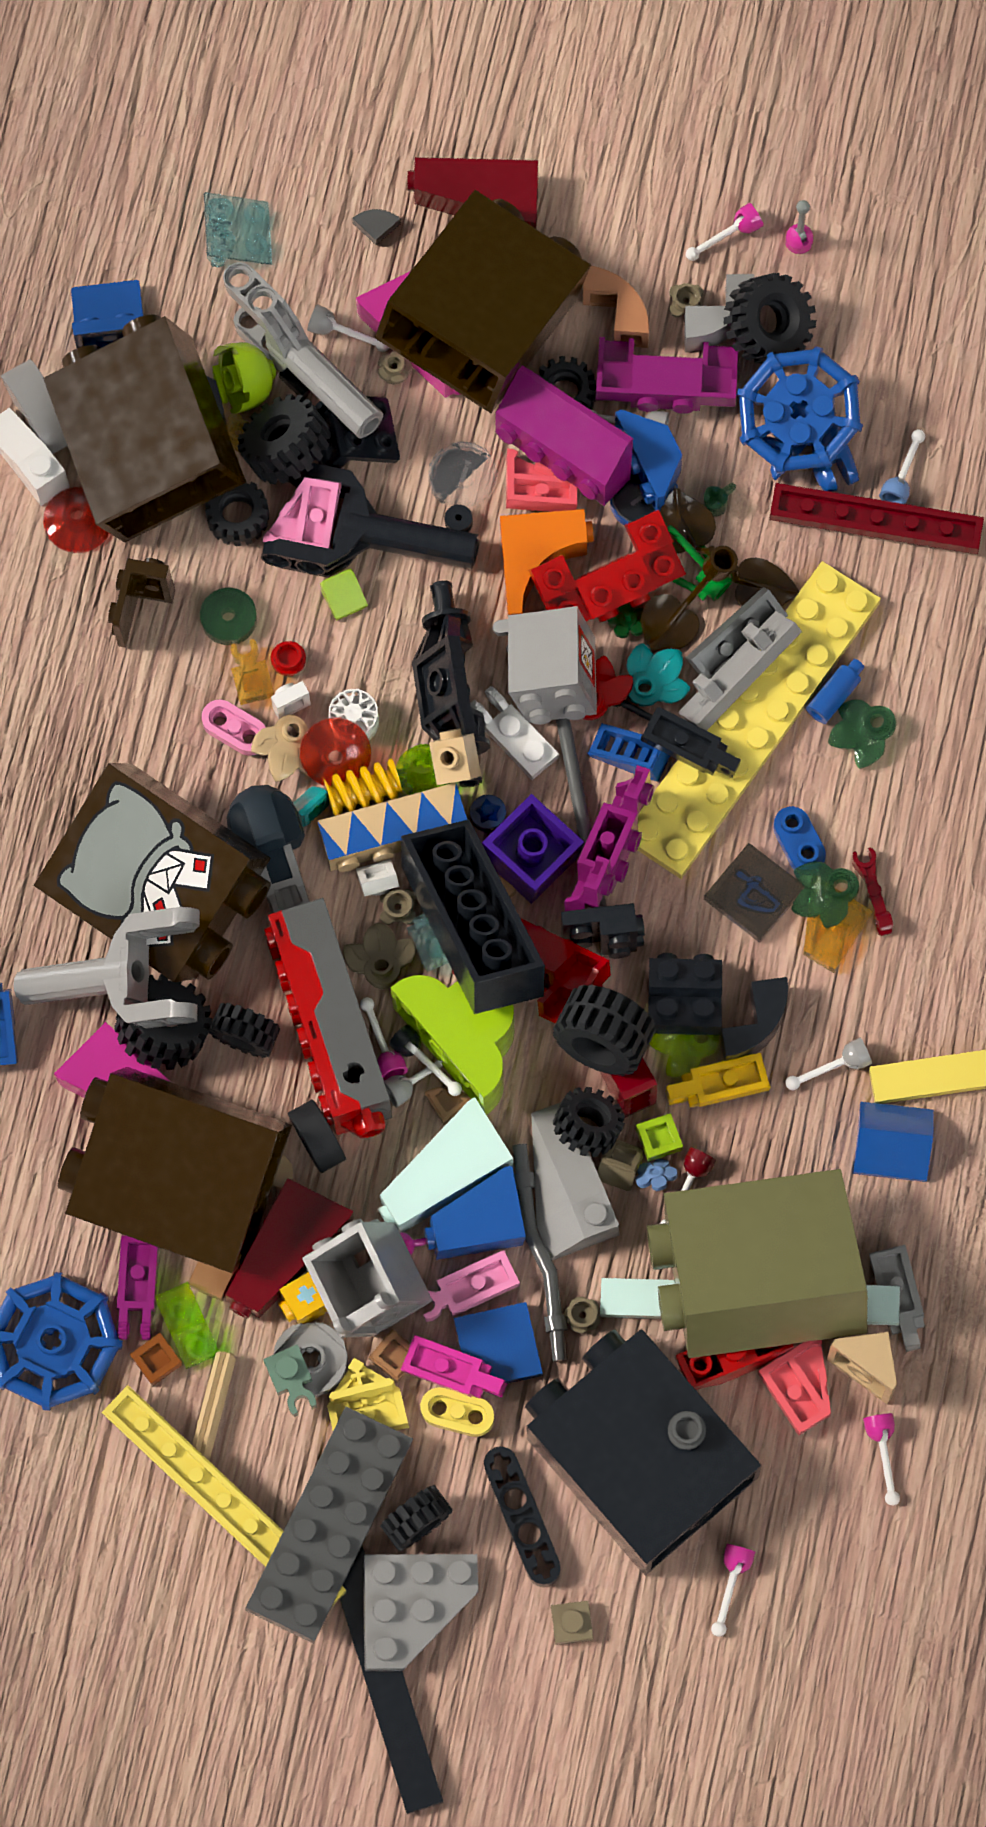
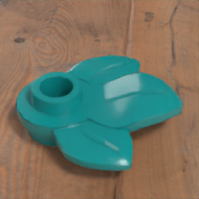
[626,643,690,707]

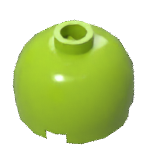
[212,342,276,413]

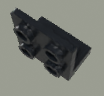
[314,396,400,468]

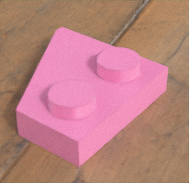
[263,477,341,549]

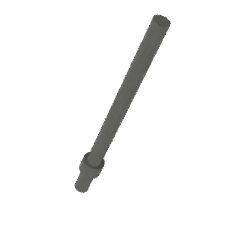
[556,718,607,908]

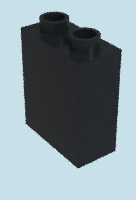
[525,1328,762,1576]

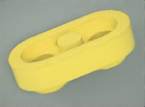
[420,1388,494,1437]

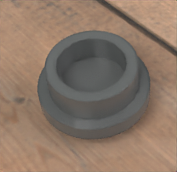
[668,1411,706,1450]

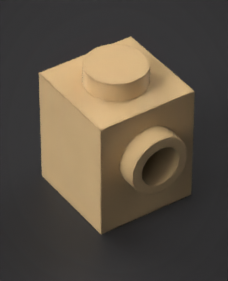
[429,729,481,785]

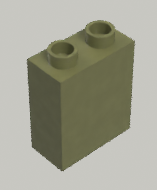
[647,1169,867,1358]

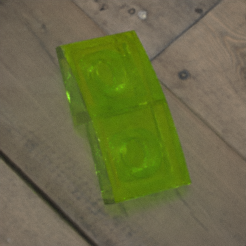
[155,1281,219,1370]

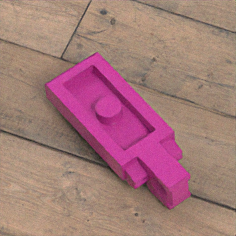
[400,1335,508,1399]

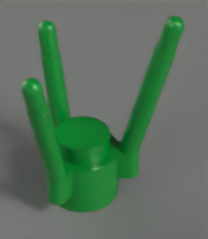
[667,525,733,601]

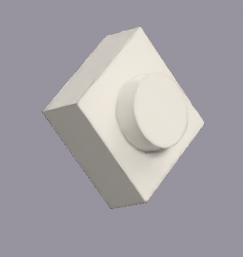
[271,681,311,719]
[356,859,399,896]

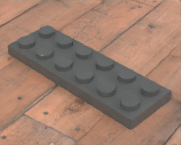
[245,1406,413,1644]

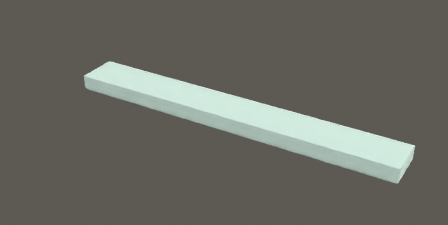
[600,1278,900,1325]

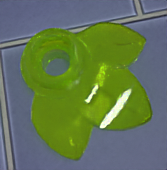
[649,1034,719,1077]

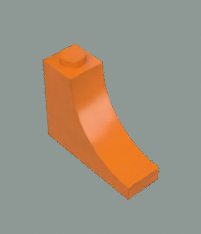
[500,509,594,616]

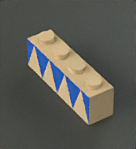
[318,782,467,872]

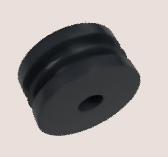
[445,504,473,532]

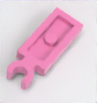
[424,1250,520,1322]

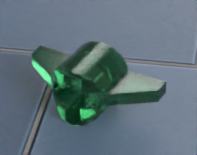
[703,482,736,517]

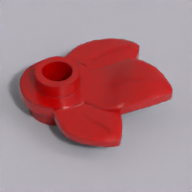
[583,656,633,721]

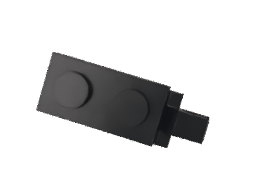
[640,707,741,778]

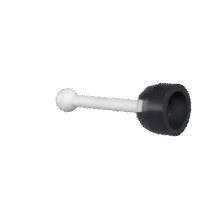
[389,1024,462,1096]

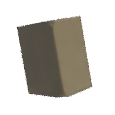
[598,1140,645,1191]

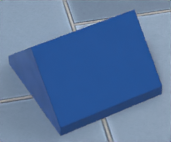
[853,1102,934,1182]

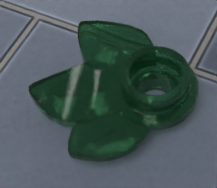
[828,700,897,769]
[791,862,859,928]

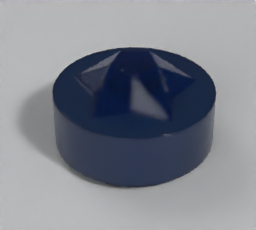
[470,795,506,832]

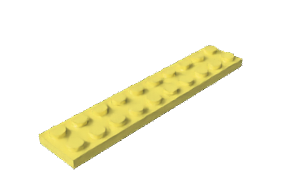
[637,561,881,879]

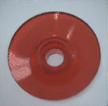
[43,487,110,553]
[300,717,371,786]

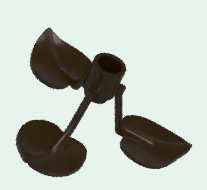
[641,488,799,651]

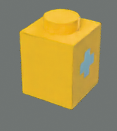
[278,1272,328,1324]

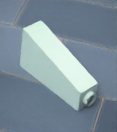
[378,1097,514,1232]

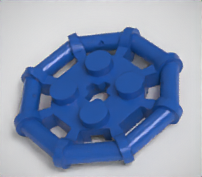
[736,346,863,474]
[0,1272,123,1411]

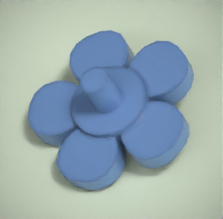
[636,1159,678,1191]

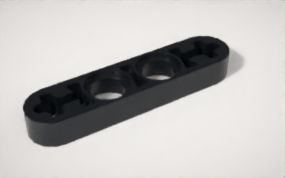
[484,1446,561,1587]

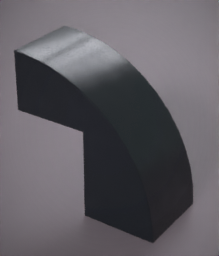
[720,977,788,1061]

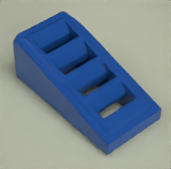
[588,723,670,782]

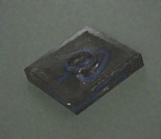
[703,843,805,943]

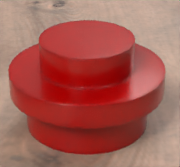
[271,641,306,676]

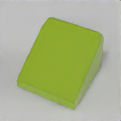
[320,568,368,621]

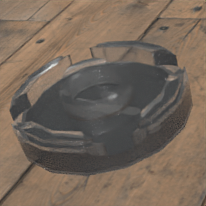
[428,441,498,509]

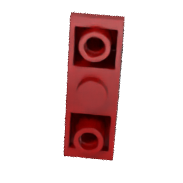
[675,1344,793,1390]

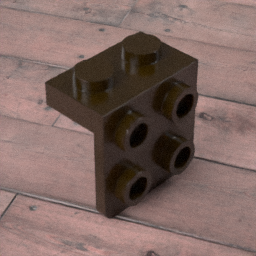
[108,558,175,648]

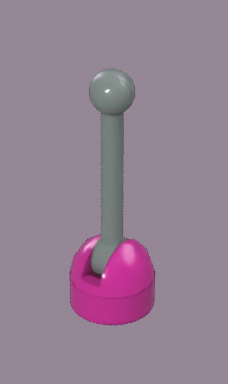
[785,200,813,254]

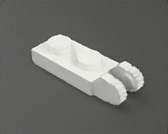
[470,686,559,780]

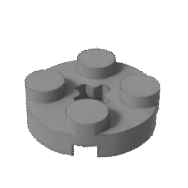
[274,1322,348,1398]

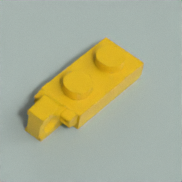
[665,1053,770,1108]

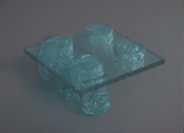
[203,192,272,267]

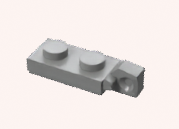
[869,1245,925,1352]

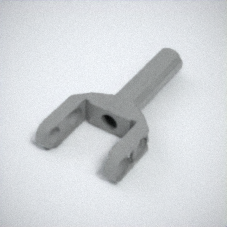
[223,262,383,438]
[14,907,200,1029]

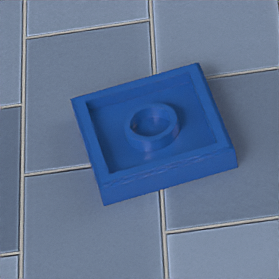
[454,1302,543,1384]

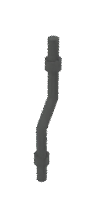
[512,1144,568,1362]

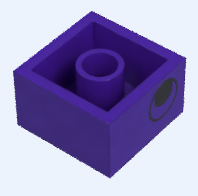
[482,794,584,904]

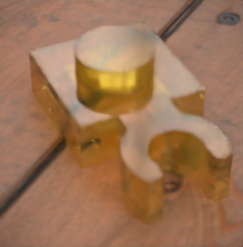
[231,639,274,705]

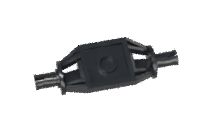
[412,581,490,787]

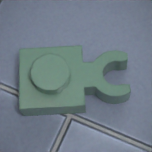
[263,1344,317,1417]

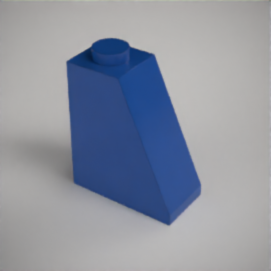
[424,1166,526,1260]

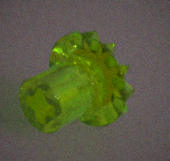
[396,744,450,795]

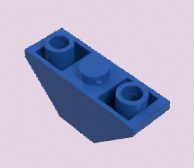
[615,409,682,511]

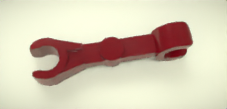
[852,847,893,936]

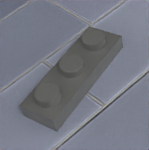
[686,587,788,679]

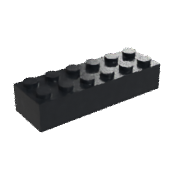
[401,819,545,1014]

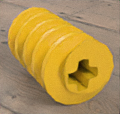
[323,758,403,816]

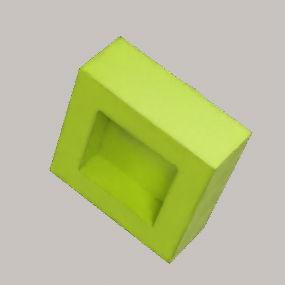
[635,1113,683,1162]

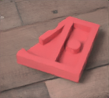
[506,448,577,512]
[758,1340,831,1436]

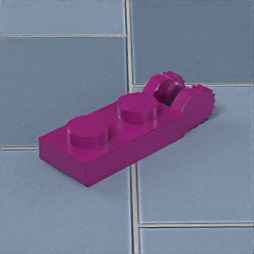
[117,1235,159,1340]

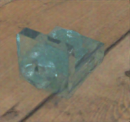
[406,914,449,972]

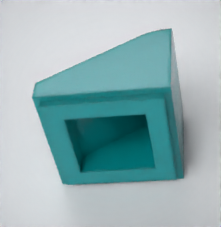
[293,786,330,827]

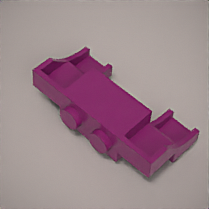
[596,337,738,414]
[564,765,655,911]

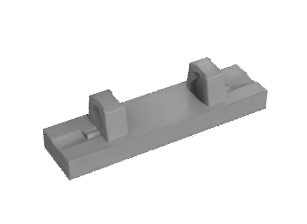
[678,611,802,731]

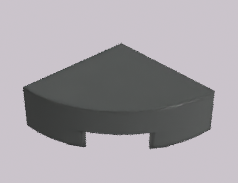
[352,209,401,245]

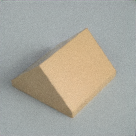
[827,1332,897,1404]

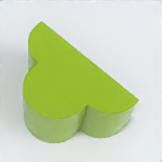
[391,975,515,1115]

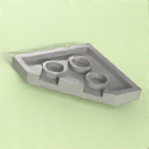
[363,1554,478,1671]

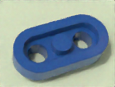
[773,806,826,876]

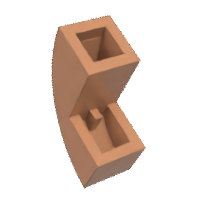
[583,266,649,348]

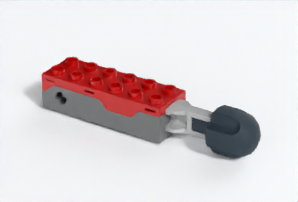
[226,785,392,1139]

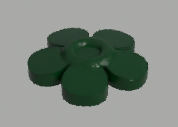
[607,603,643,638]

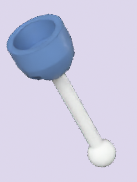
[879,429,925,504]

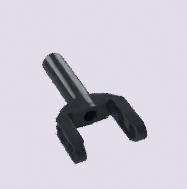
[261,463,480,578]

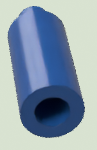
[806,659,865,724]

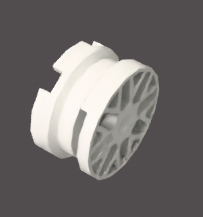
[329,689,379,745]

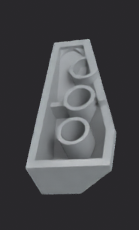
[531,1102,619,1260]

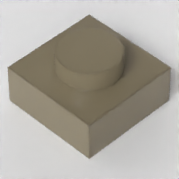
[551,1601,593,1645]

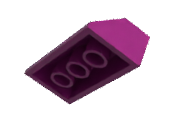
[495,365,633,506]

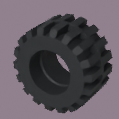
[553,985,656,1076]

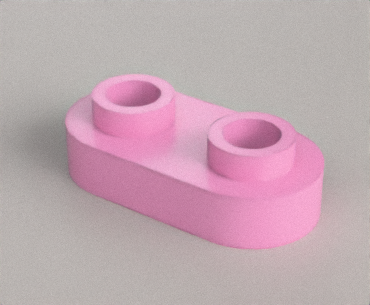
[201,700,266,756]

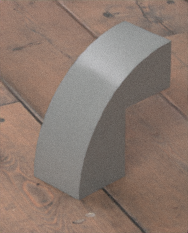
[684,274,754,353]
[0,359,67,454]

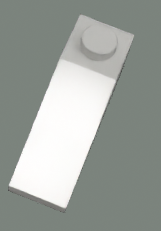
[0,408,70,506]

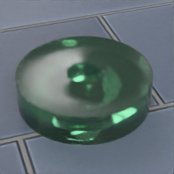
[200,588,257,645]

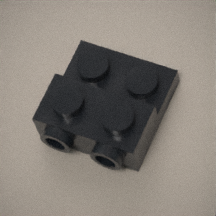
[561,903,645,959]
[648,953,722,1036]

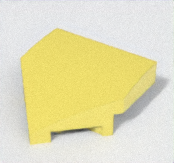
[327,1358,409,1430]

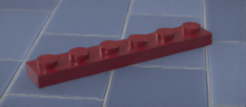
[769,483,984,555]

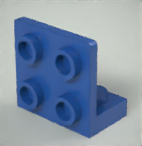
[71,280,143,348]

